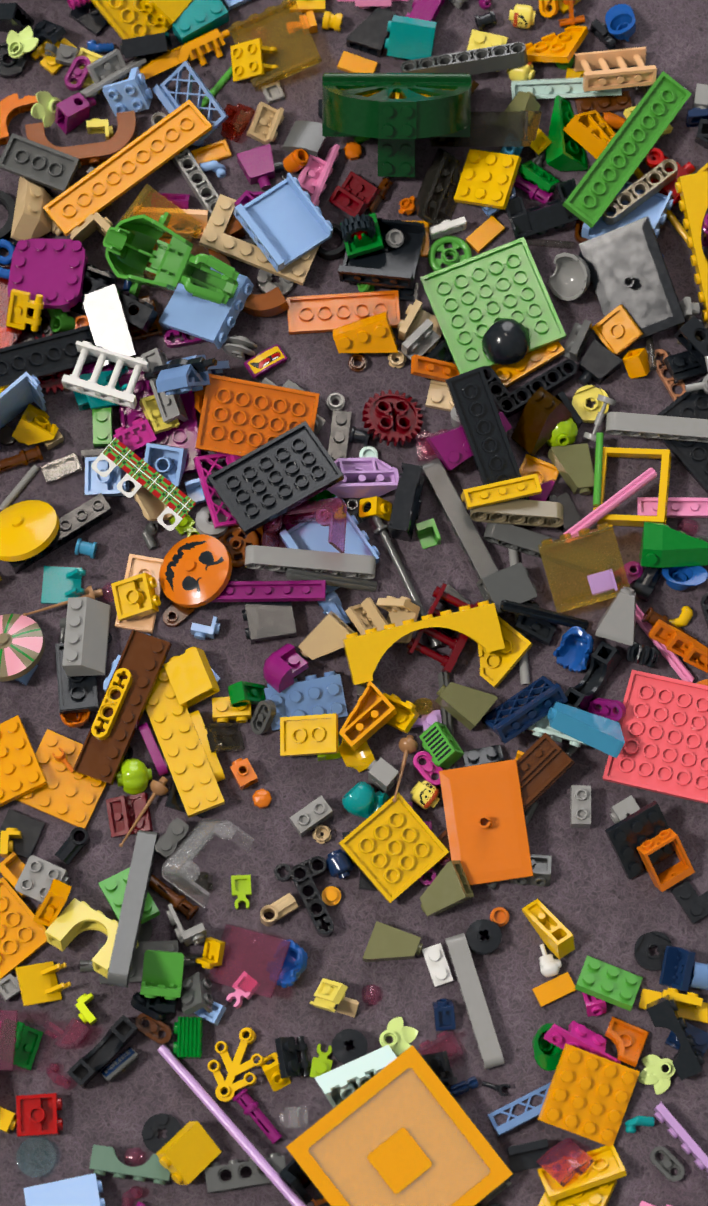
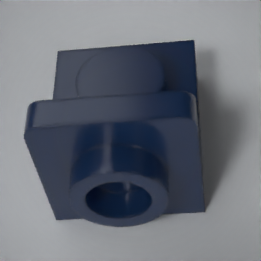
[432,999,456,1031]

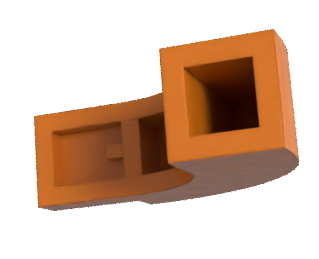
[0,93,38,145]

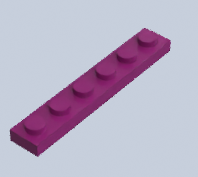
[211,580,326,602]

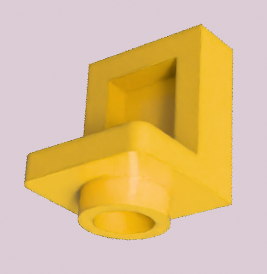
[195,937,226,969]

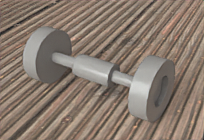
[583,395,616,442]

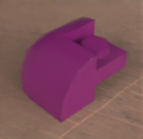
[263,643,309,693]

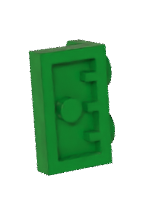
[519,160,560,193]

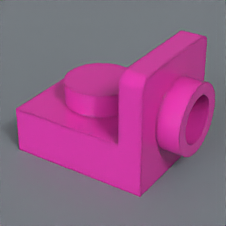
[582,992,607,1017]

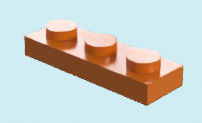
[411,354,459,382]

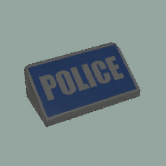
[100,1047,139,1083]

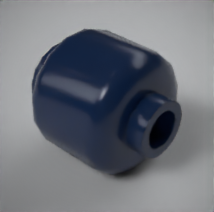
[326,849,354,880]

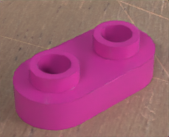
[413,751,443,787]

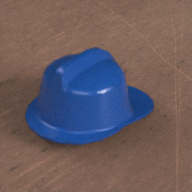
[605,4,636,42]
[662,566,708,591]

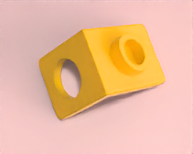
[359,496,392,521]
[258,1052,291,1092]

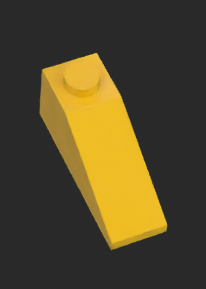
[522,899,575,959]

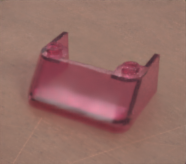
[262,498,347,553]

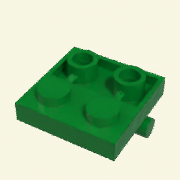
[0,1019,43,1070]

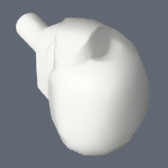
[539,944,562,977]

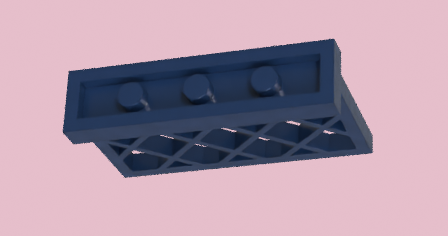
[481,676,568,744]

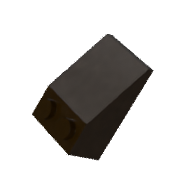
[511,387,572,456]

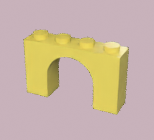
[45,898,139,978]

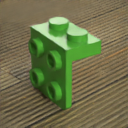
[140,950,184,1000]

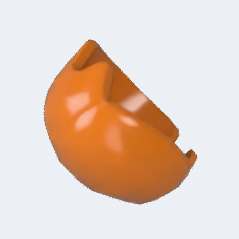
[59,711,91,728]

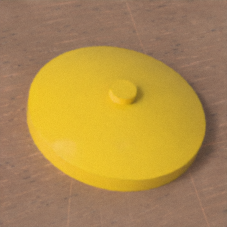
[0,500,59,562]

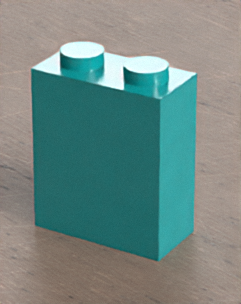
[385,15,437,60]

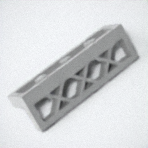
[141,348,189,424]

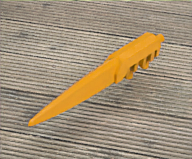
[122,29,231,81]

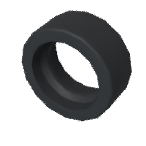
[317,223,346,261]

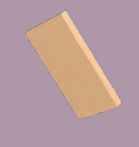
[115,554,164,634]

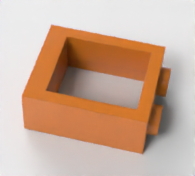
[637,828,695,892]

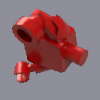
[645,148,695,208]

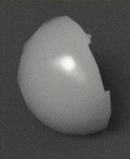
[548,253,591,301]

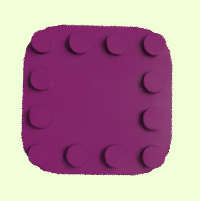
[8,238,88,312]

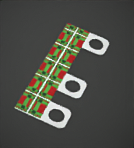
[91,437,196,531]

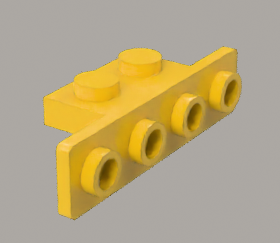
[638,988,708,1024]

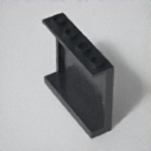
[338,216,426,289]

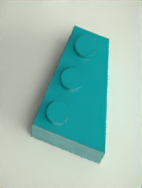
[172,0,229,45]

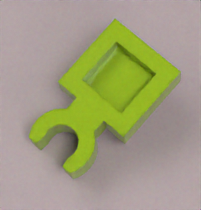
[169,513,199,537]
[231,875,252,910]
[310,1044,333,1078]

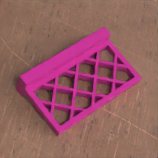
[193,453,241,529]

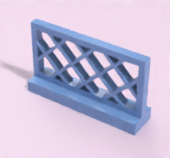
[152,61,228,147]

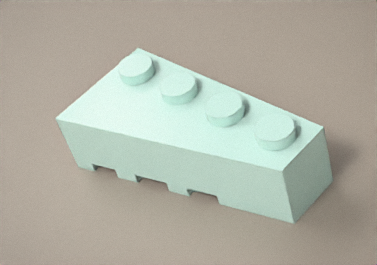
[315,1045,397,1108]

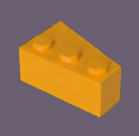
[563,110,615,159]
[333,312,398,353]
[339,681,397,751]

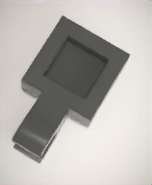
[44,43,78,66]

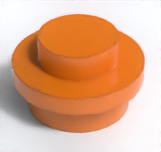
[490,907,509,927]

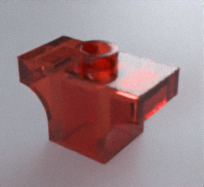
[220,103,255,143]

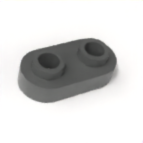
[250,699,276,735]
[650,1146,685,1182]

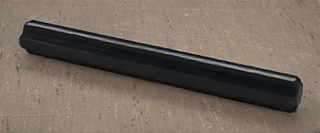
[500,600,589,630]

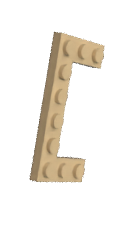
[199,194,320,286]

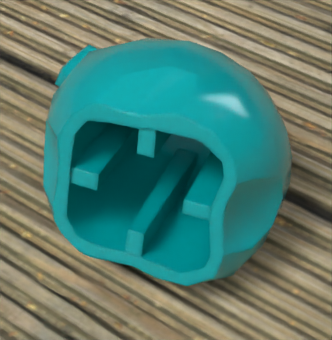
[342,782,389,819]

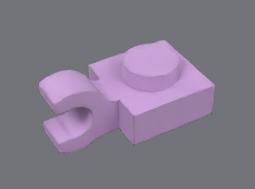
[412,710,442,732]

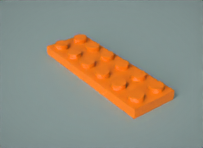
[286,290,400,335]

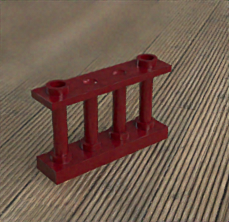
[406,583,479,673]

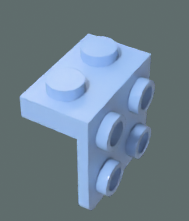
[102,67,153,117]

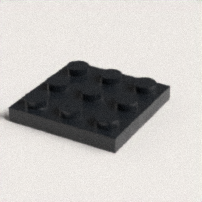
[605,801,676,880]

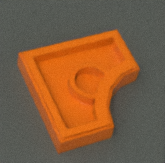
[605,1016,649,1067]

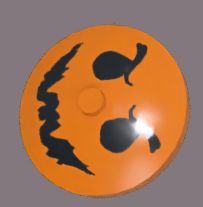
[159,534,232,608]

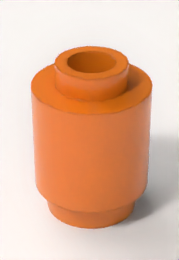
[283,149,309,173]

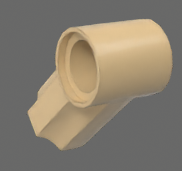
[260,893,299,926]

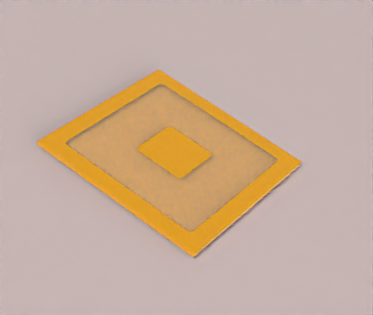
[286,1045,512,1206]

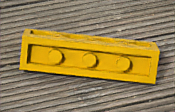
[461,473,542,510]

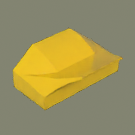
[338,739,375,773]

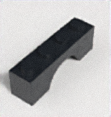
[564,641,622,711]
[646,995,705,1081]
[67,1014,139,1089]

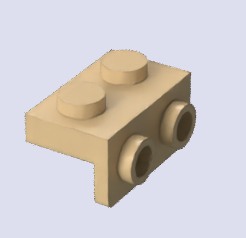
[247,101,284,144]
[345,597,388,635]

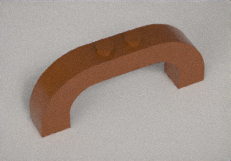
[25,111,137,167]
[209,213,289,317]

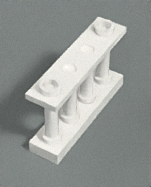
[61,341,150,409]

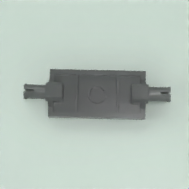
[80,940,199,985]

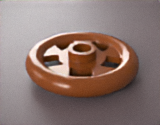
[218,525,260,568]

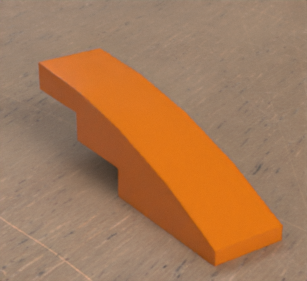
[648,619,708,673]

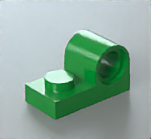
[228,681,266,707]

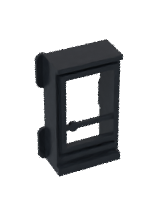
[388,463,425,542]

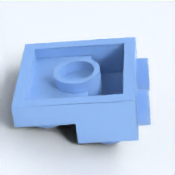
[84,457,129,497]

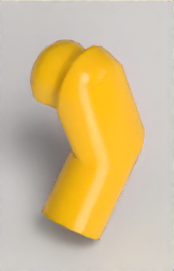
[668,606,693,627]

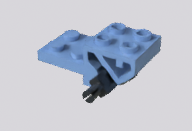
[144,355,230,396]

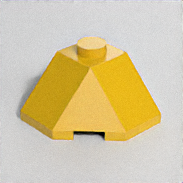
[12,404,59,445]

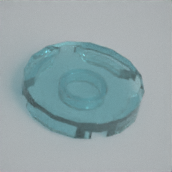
[16,1137,56,1177]

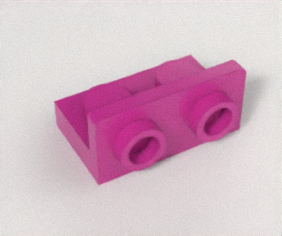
[113,417,157,451]

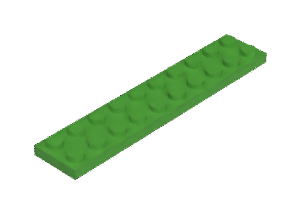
[563,71,692,228]

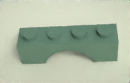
[89,1144,171,1185]

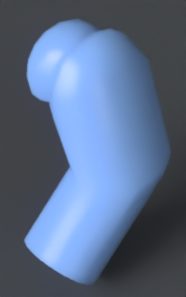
[200,160,226,178]

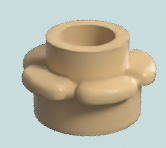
[388,351,406,368]
[312,825,332,844]

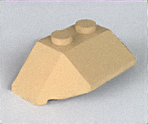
[10,177,53,241]

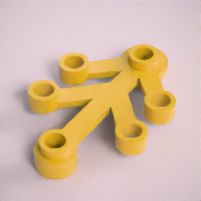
[208,1027,264,1102]

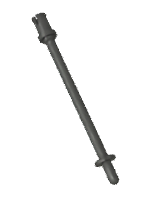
[372,515,443,649]

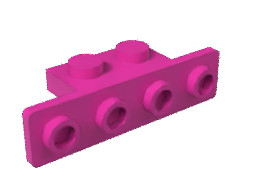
[544,1021,621,1064]

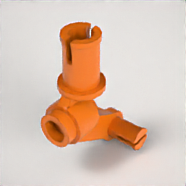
[559,0,585,27]

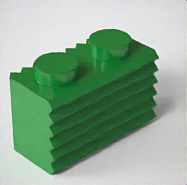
[173,1017,203,1059]

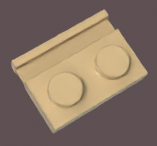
[425,380,454,412]

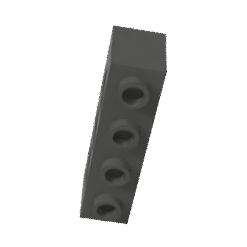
[204,1153,286,1194]

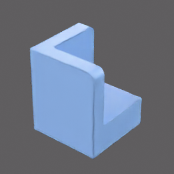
[184,478,206,504]

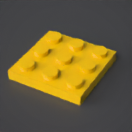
[454,149,522,210]

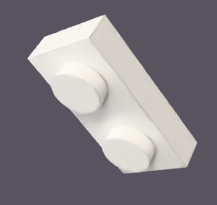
[422,943,454,987]

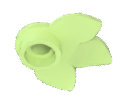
[6,26,39,59]
[31,91,61,128]
[379,1017,418,1056]
[638,1055,676,1095]

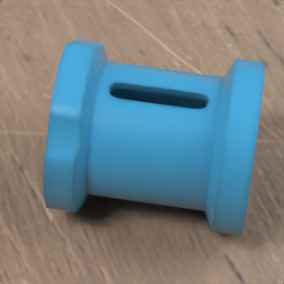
[75,538,98,559]

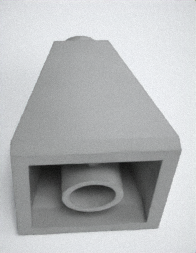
[595,587,636,646]

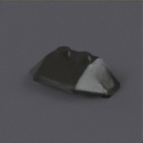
[414,152,461,225]

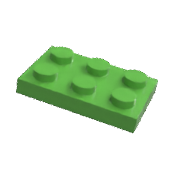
[98,867,160,924]
[575,955,643,1011]

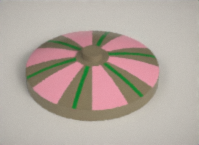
[0,614,45,682]

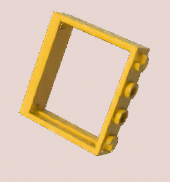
[593,447,672,527]

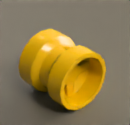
[322,11,343,32]

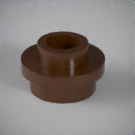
[348,354,367,372]

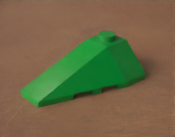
[546,95,588,171]
[639,522,708,568]

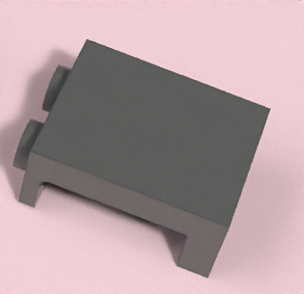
[476,562,538,616]

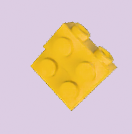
[111,573,161,621]

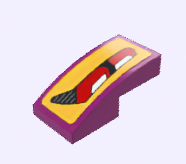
[244,344,288,379]

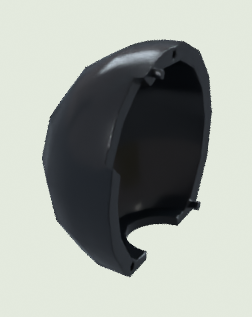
[482,318,530,365]

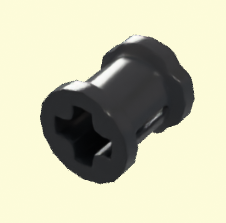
[474,10,497,31]
[349,426,371,447]

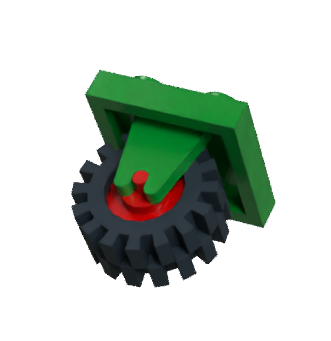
[340,213,384,259]

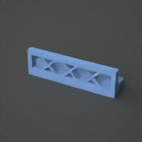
[487,1082,551,1137]

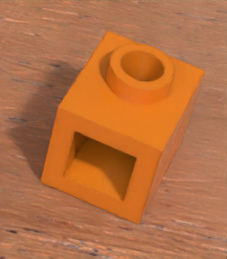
[230,758,258,790]

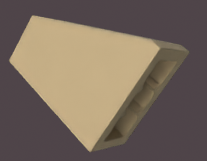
[298,611,355,660]

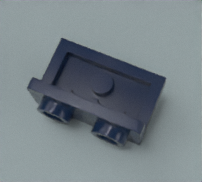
[659,946,696,991]

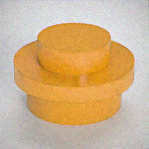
[322,886,341,906]

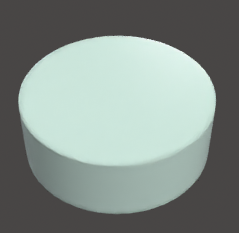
[359,446,378,459]

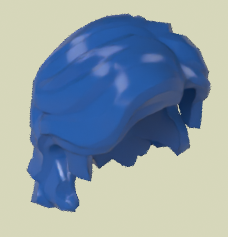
[553,626,594,673]
[267,939,308,988]

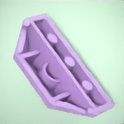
[326,457,399,498]

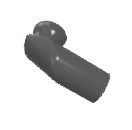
[142,521,159,550]

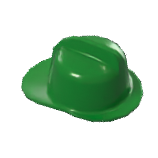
[532,1023,563,1071]

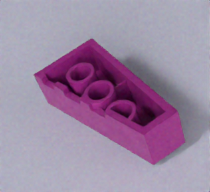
[425,412,512,470]

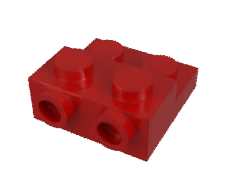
[16,1093,63,1137]

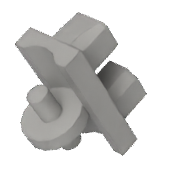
[677,297,700,326]

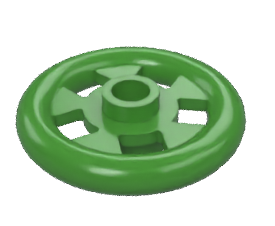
[428,236,472,272]

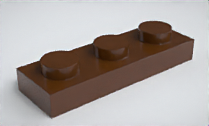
[575,91,632,115]

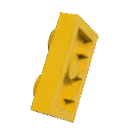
[383,693,420,734]
[212,697,252,724]

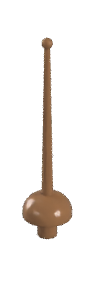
[23,585,103,616]
[392,735,418,802]
[119,776,169,847]

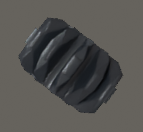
[626,642,659,668]

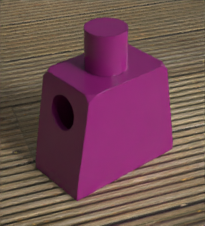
[55,93,96,135]
[237,144,275,191]

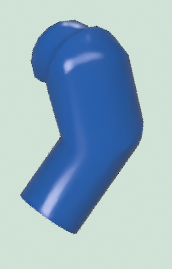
[87,40,114,53]

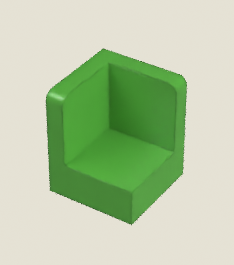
[415,518,441,549]

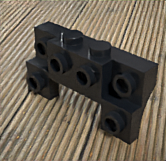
[506,178,579,240]

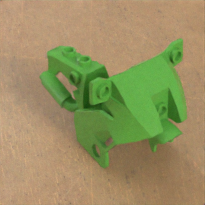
[103,212,239,304]

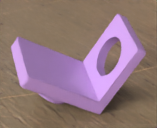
[587,569,618,594]

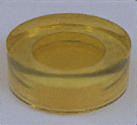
[413,698,433,715]

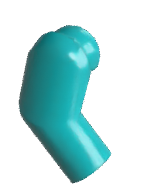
[624,1116,655,1133]

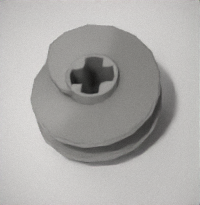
[222,335,258,360]
[195,506,230,538]

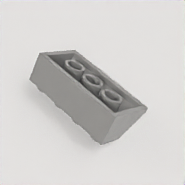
[62,597,111,677]

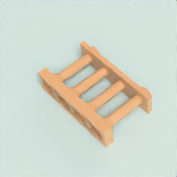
[574,47,657,92]

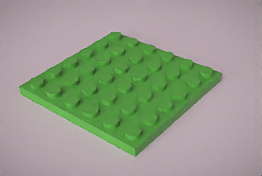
[420,237,566,374]

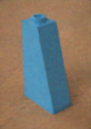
[547,702,625,758]

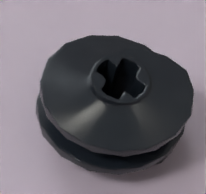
[466,919,502,955]
[332,1029,368,1064]

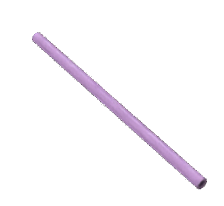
[157,1044,306,1206]

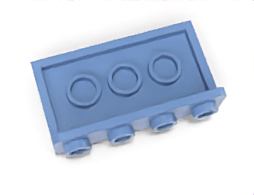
[264,671,348,730]

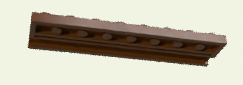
[73,629,172,786]
[438,733,575,860]

